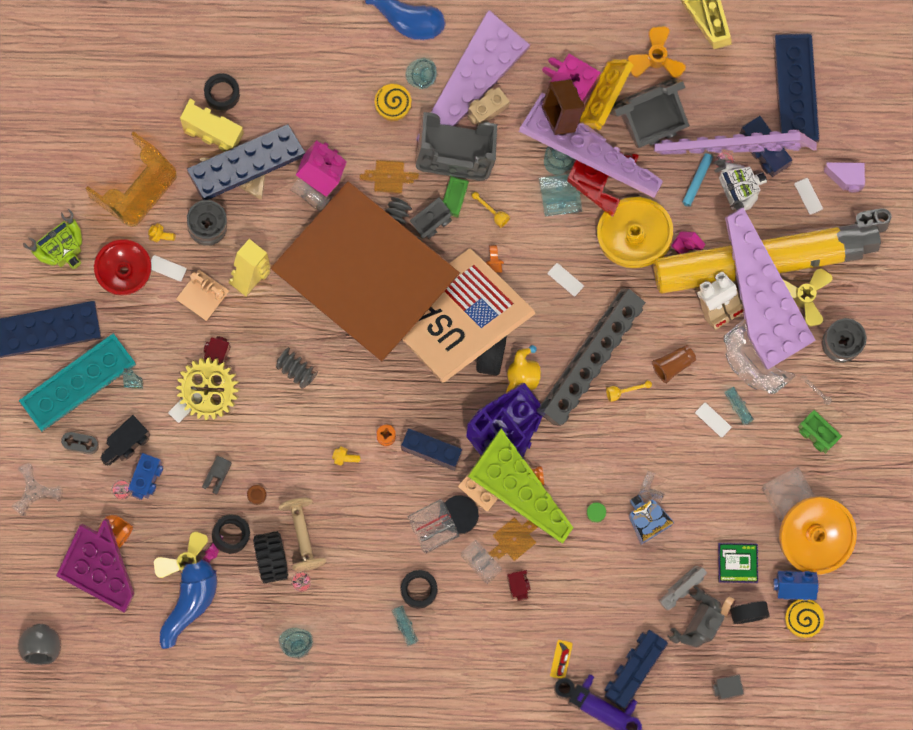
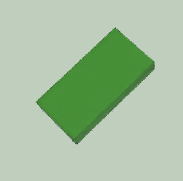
[443,176,469,217]

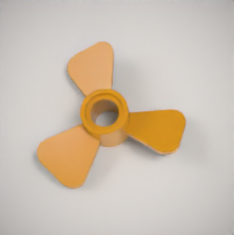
[627,27,686,78]

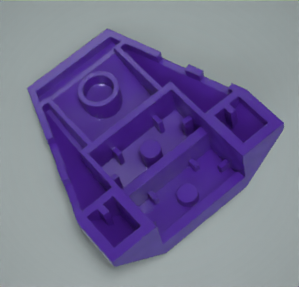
[466,383,543,460]

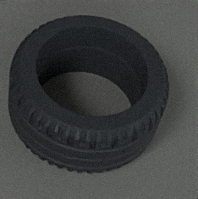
[476,336,507,376]

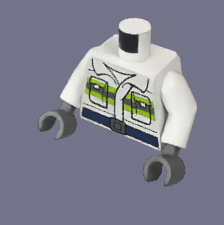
[713,159,767,211]

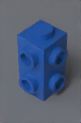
[128,453,164,500]
[773,571,819,600]

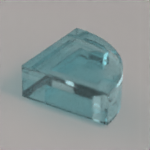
[123,368,144,389]

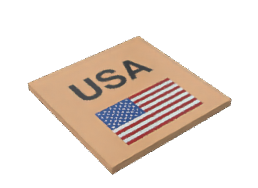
[402,248,535,383]

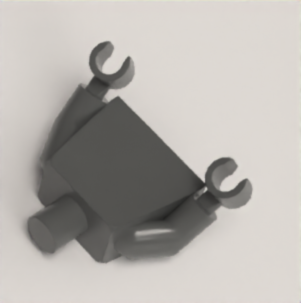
[667,586,725,647]

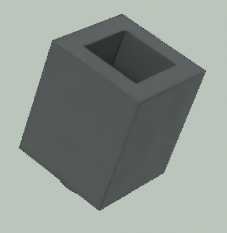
[712,675,744,701]

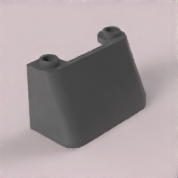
[416,112,497,181]

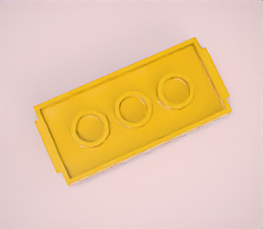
[580,59,633,130]

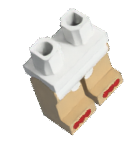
[697,272,744,330]

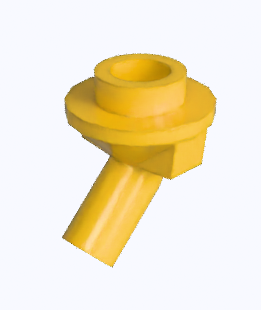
[148,223,176,243]
[332,446,360,466]

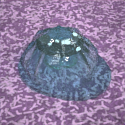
[406,58,438,89]
[544,146,576,175]
[279,628,313,659]

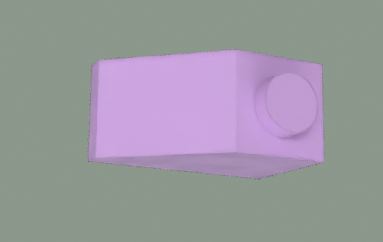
[824,162,865,193]

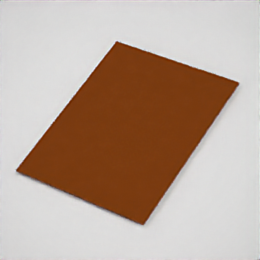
[270,181,460,362]

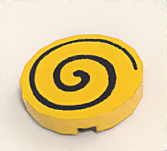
[374,84,412,121]
[785,599,825,638]

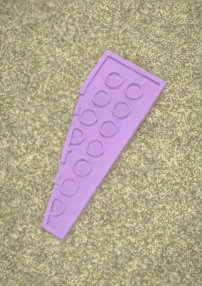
[725,208,815,370]

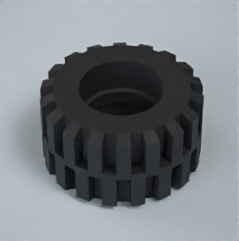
[253,531,289,584]

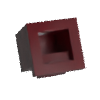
[507,570,531,601]

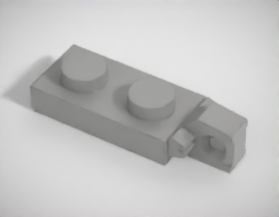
[659,565,707,610]

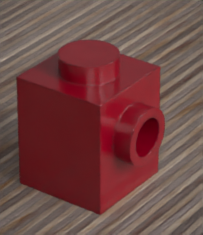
[203,336,231,365]

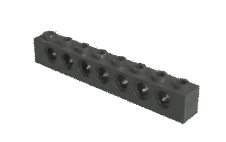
[536,289,646,426]

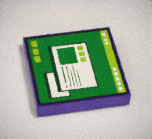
[718,543,758,583]

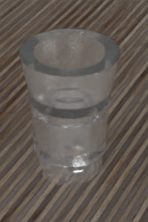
[291,178,332,212]

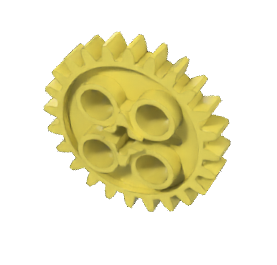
[176,357,240,420]

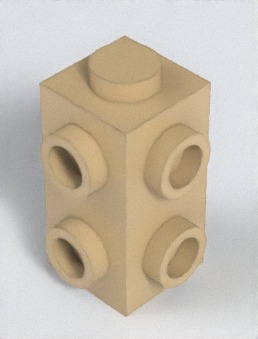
[467,87,510,126]

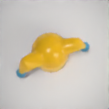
[506,345,541,393]

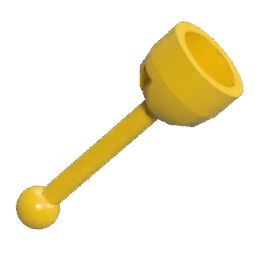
[472,192,510,228]
[606,381,652,402]

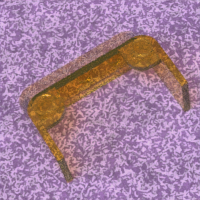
[85,131,177,227]

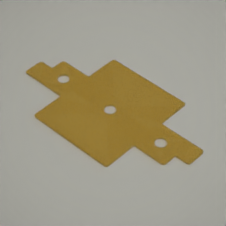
[360,160,419,193]
[488,517,538,561]

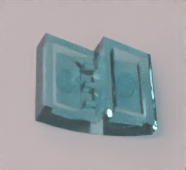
[539,174,582,216]

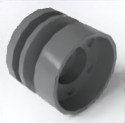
[187,200,227,246]
[822,318,867,363]

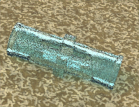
[724,387,754,426]
[391,605,419,647]

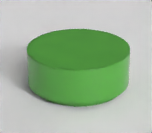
[587,503,606,523]

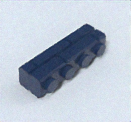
[604,630,668,710]

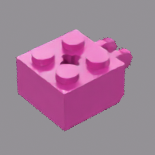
[542,54,601,103]
[296,140,347,196]

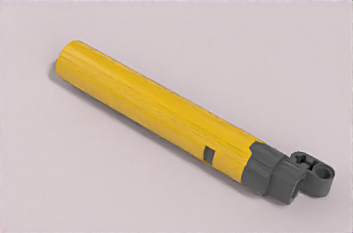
[653,208,892,294]

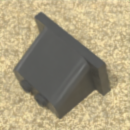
[610,78,690,148]

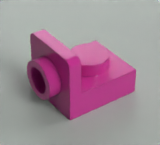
[671,232,706,254]

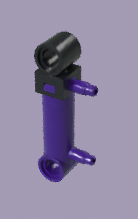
[554,674,642,730]

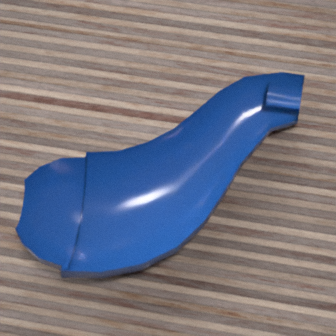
[365,0,445,40]
[160,559,218,649]

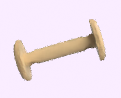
[279,497,326,571]

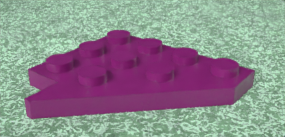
[56,519,134,612]

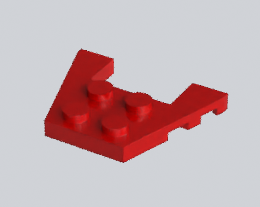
[567,152,639,216]

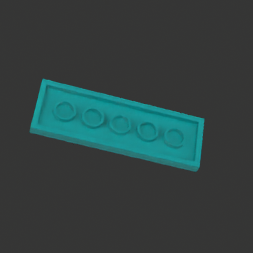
[19,333,136,432]

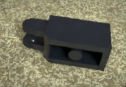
[100,415,150,466]

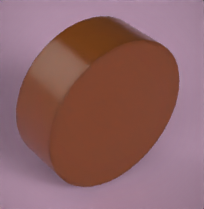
[247,485,267,505]

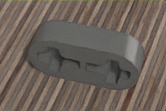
[61,432,99,455]

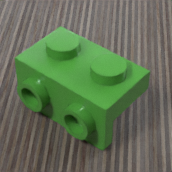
[798,410,842,454]

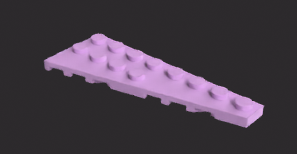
[417,11,530,142]
[519,93,663,198]
[655,130,817,155]

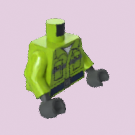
[23,209,82,269]

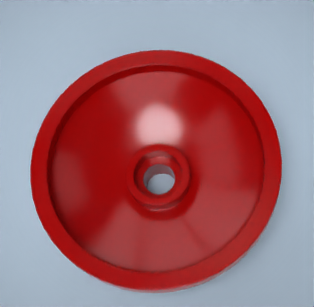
[94,239,152,296]

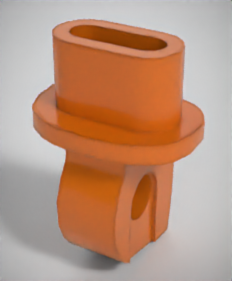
[485,245,504,273]

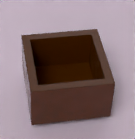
[541,79,585,135]

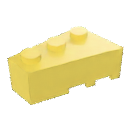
[681,0,732,49]
[180,99,244,152]
[229,239,270,296]

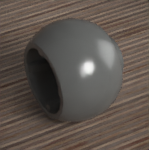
[18,624,61,665]

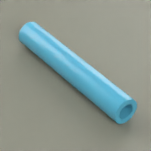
[682,153,713,207]

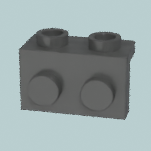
[410,197,454,239]

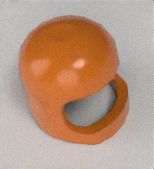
[98,515,134,548]

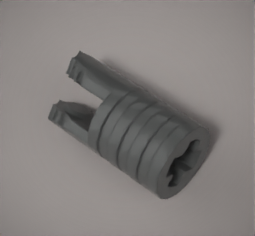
[202,456,232,495]

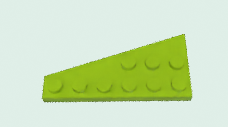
[467,429,574,544]

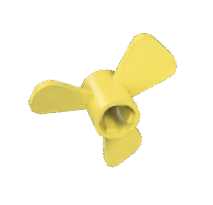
[783,269,832,327]
[154,532,208,578]

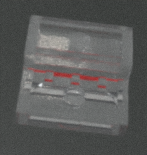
[408,499,460,554]

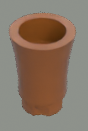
[652,345,696,384]

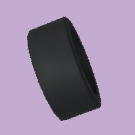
[204,73,240,111]
[212,514,251,554]
[401,570,438,609]
[730,601,770,624]

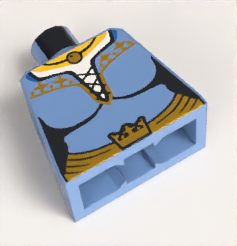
[629,495,674,545]

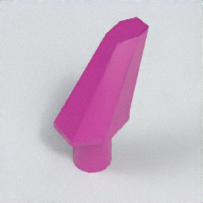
[203,534,223,563]

